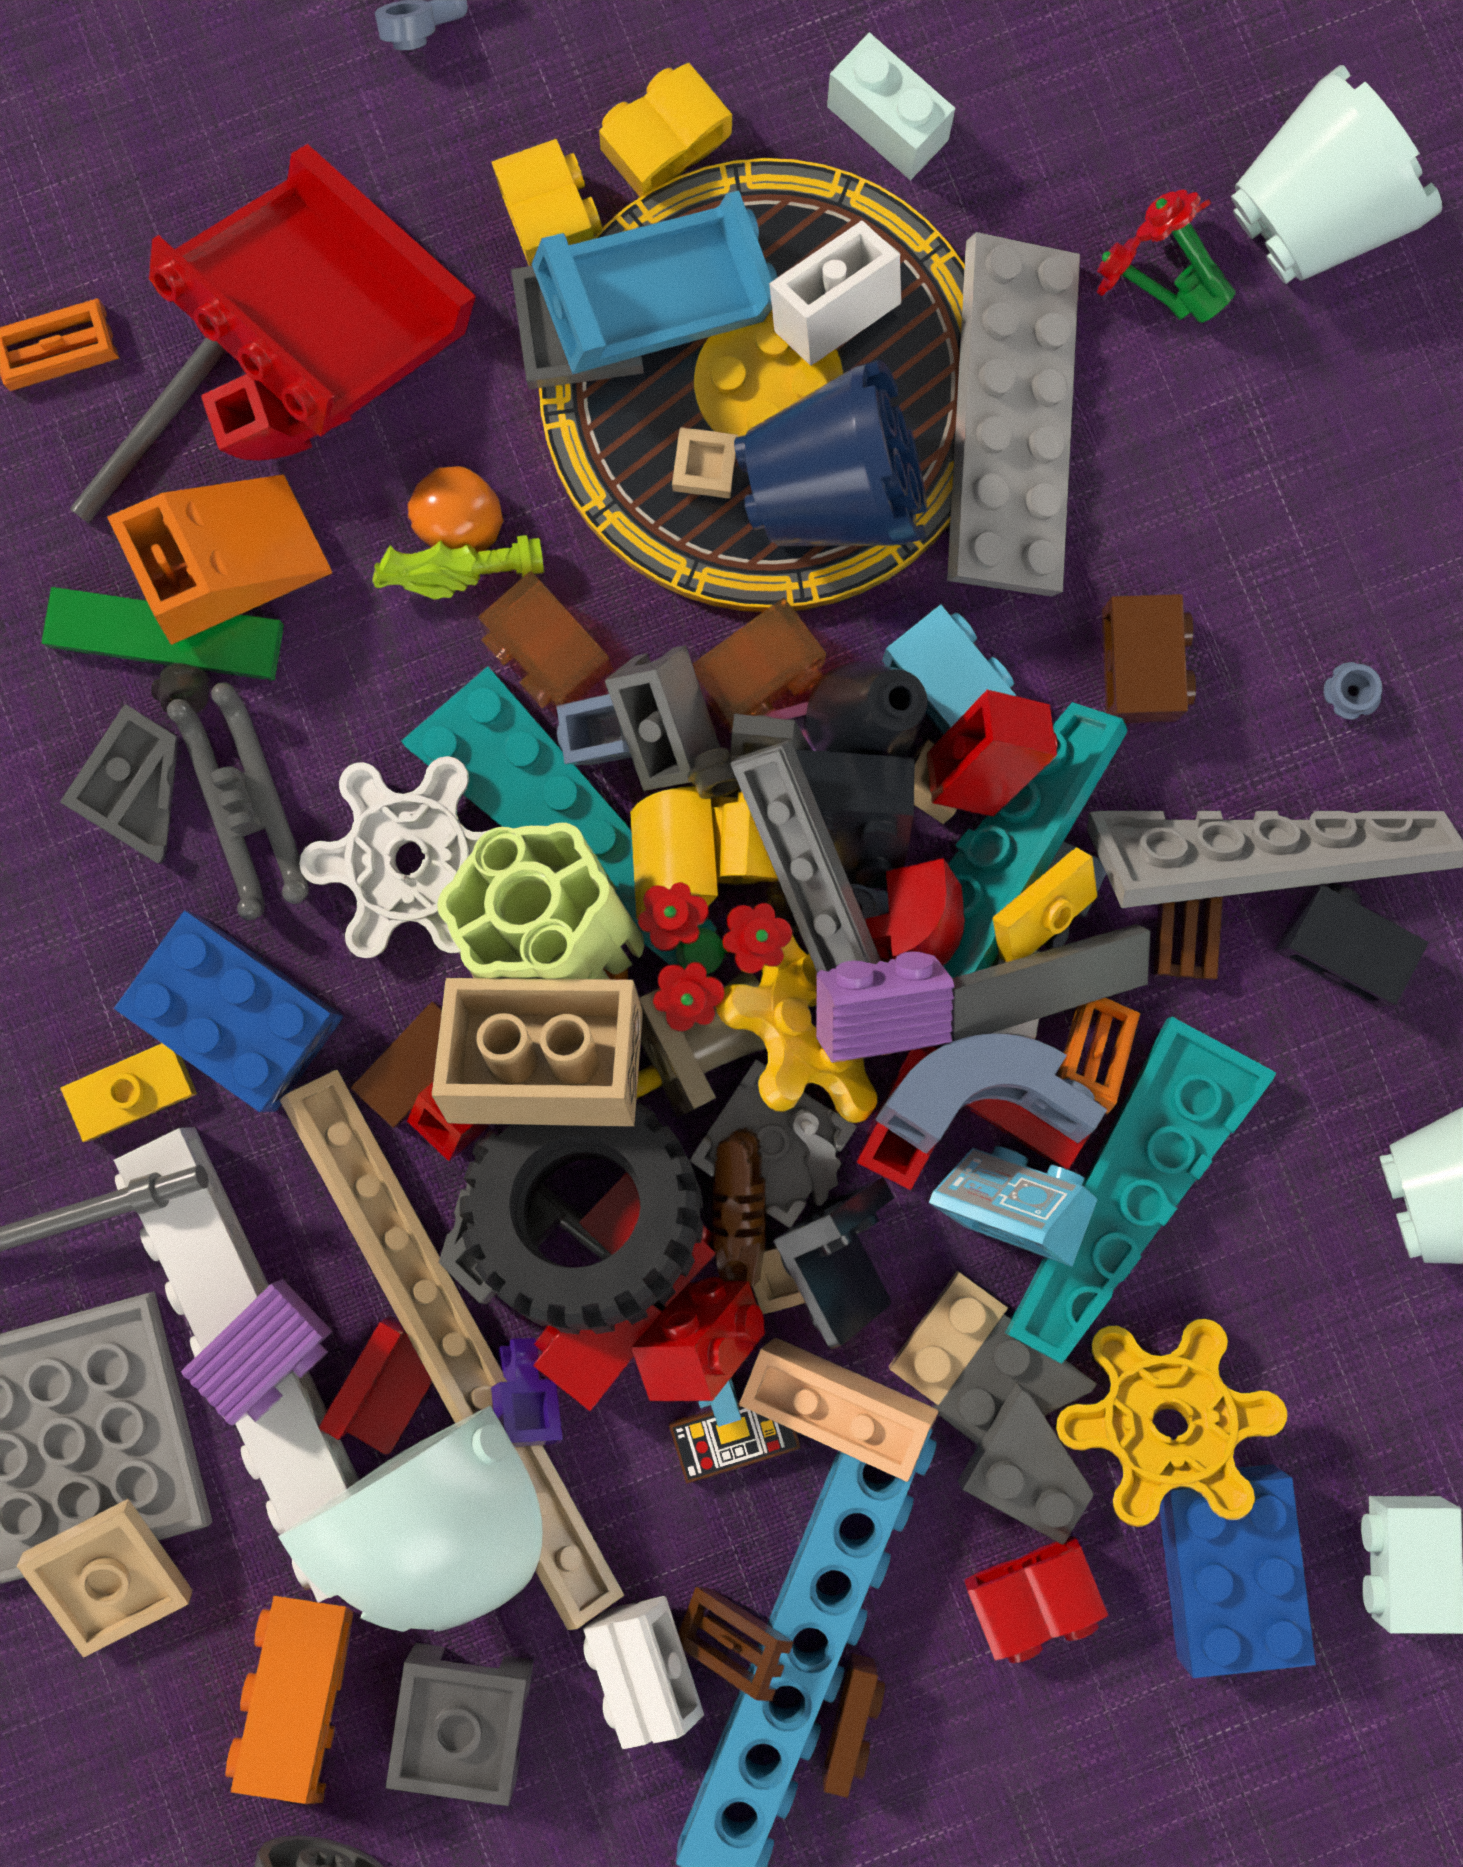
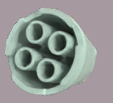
[1231,65,1442,284]
[1379,1107,1463,1264]

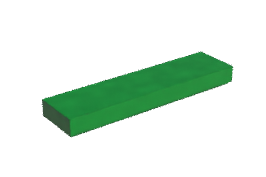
[41,587,284,681]

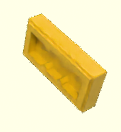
[993,847,1098,962]
[61,1043,197,1142]

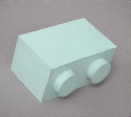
[827,32,955,181]
[1361,1496,1463,1634]

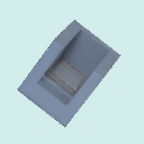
[557,694,631,765]

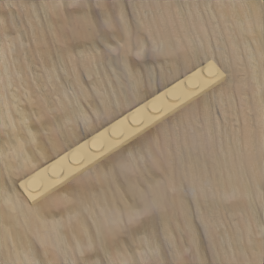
[280,1070,624,1630]

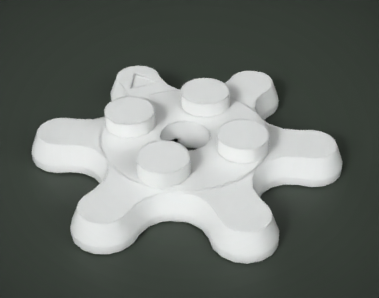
[299,756,489,958]

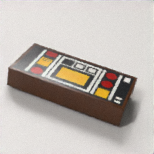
[669,1401,801,1484]

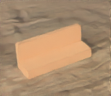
[739,1338,939,1482]

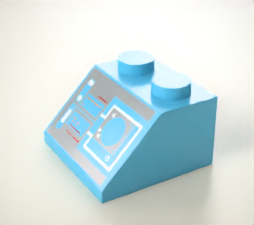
[929,1146,1097,1267]

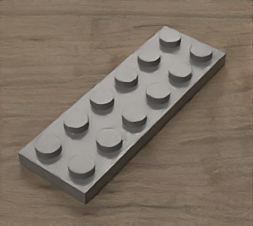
[947,232,1080,597]

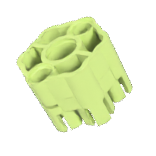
[437,823,644,980]

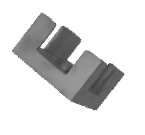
[689,1060,857,1228]
[386,1643,534,1806]

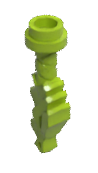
[372,535,544,600]

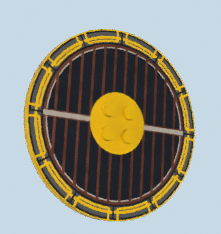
[539,158,965,613]

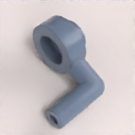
[375,0,468,50]

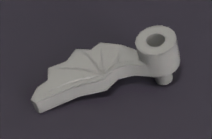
[788,1107,841,1206]

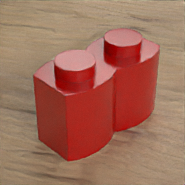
[964,1536,1109,1663]

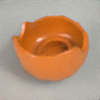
[408,466,503,552]

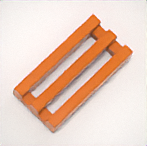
[0,298,120,391]
[1057,998,1140,1114]

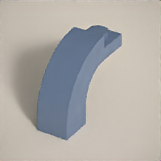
[875,1034,1107,1154]

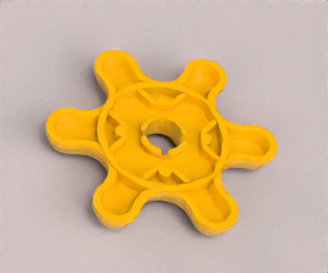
[716,935,892,1123]
[1056,1319,1287,1527]

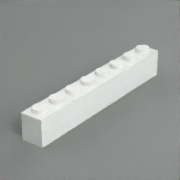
[114,1127,359,1603]

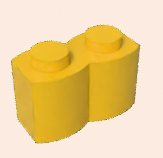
[599,63,732,197]
[491,139,603,266]
[711,792,779,885]

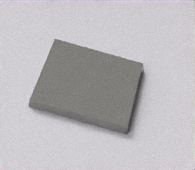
[0,1291,213,1584]

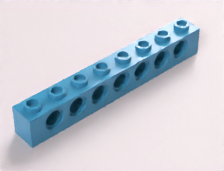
[676,1428,937,1867]

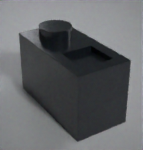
[1274,883,1429,1008]

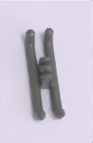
[167,683,309,921]

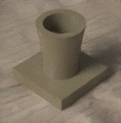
[639,972,766,1118]

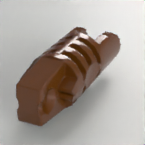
[712,1127,766,1287]

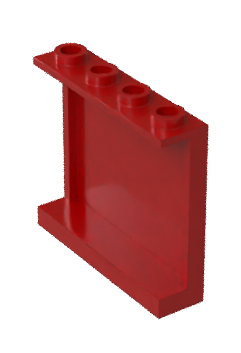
[149,144,476,437]

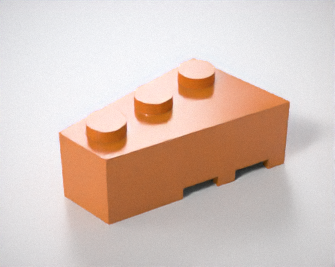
[225,1596,354,1804]

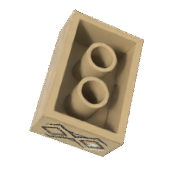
[432,978,643,1126]

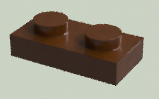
[822,1653,885,1798]

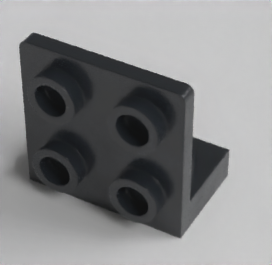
[773,1177,894,1349]

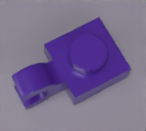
[491,1338,563,1447]

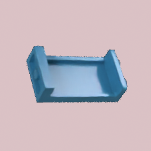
[531,191,778,374]

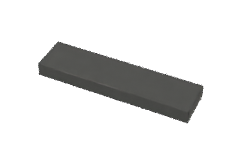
[730,739,881,973]
[950,924,1150,1042]

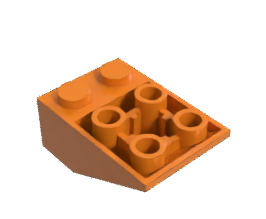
[107,474,332,645]

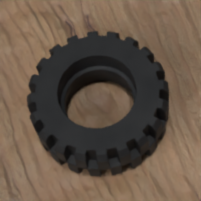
[459,1103,703,1335]

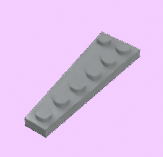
[1087,811,1463,908]

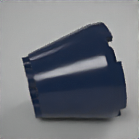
[734,360,927,546]

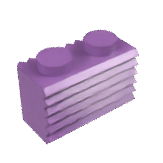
[816,952,954,1063]
[181,1279,333,1426]

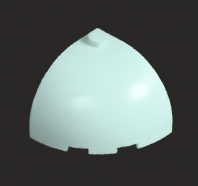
[278,1406,543,1632]

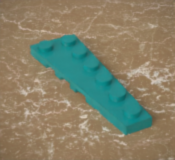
[401,666,717,965]
[943,702,1128,978]
[1005,1017,1276,1364]

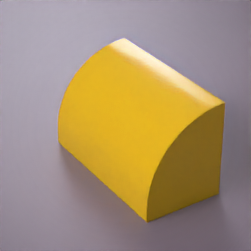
[630,786,718,919]

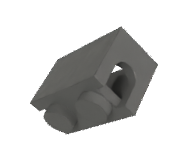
[605,645,723,791]

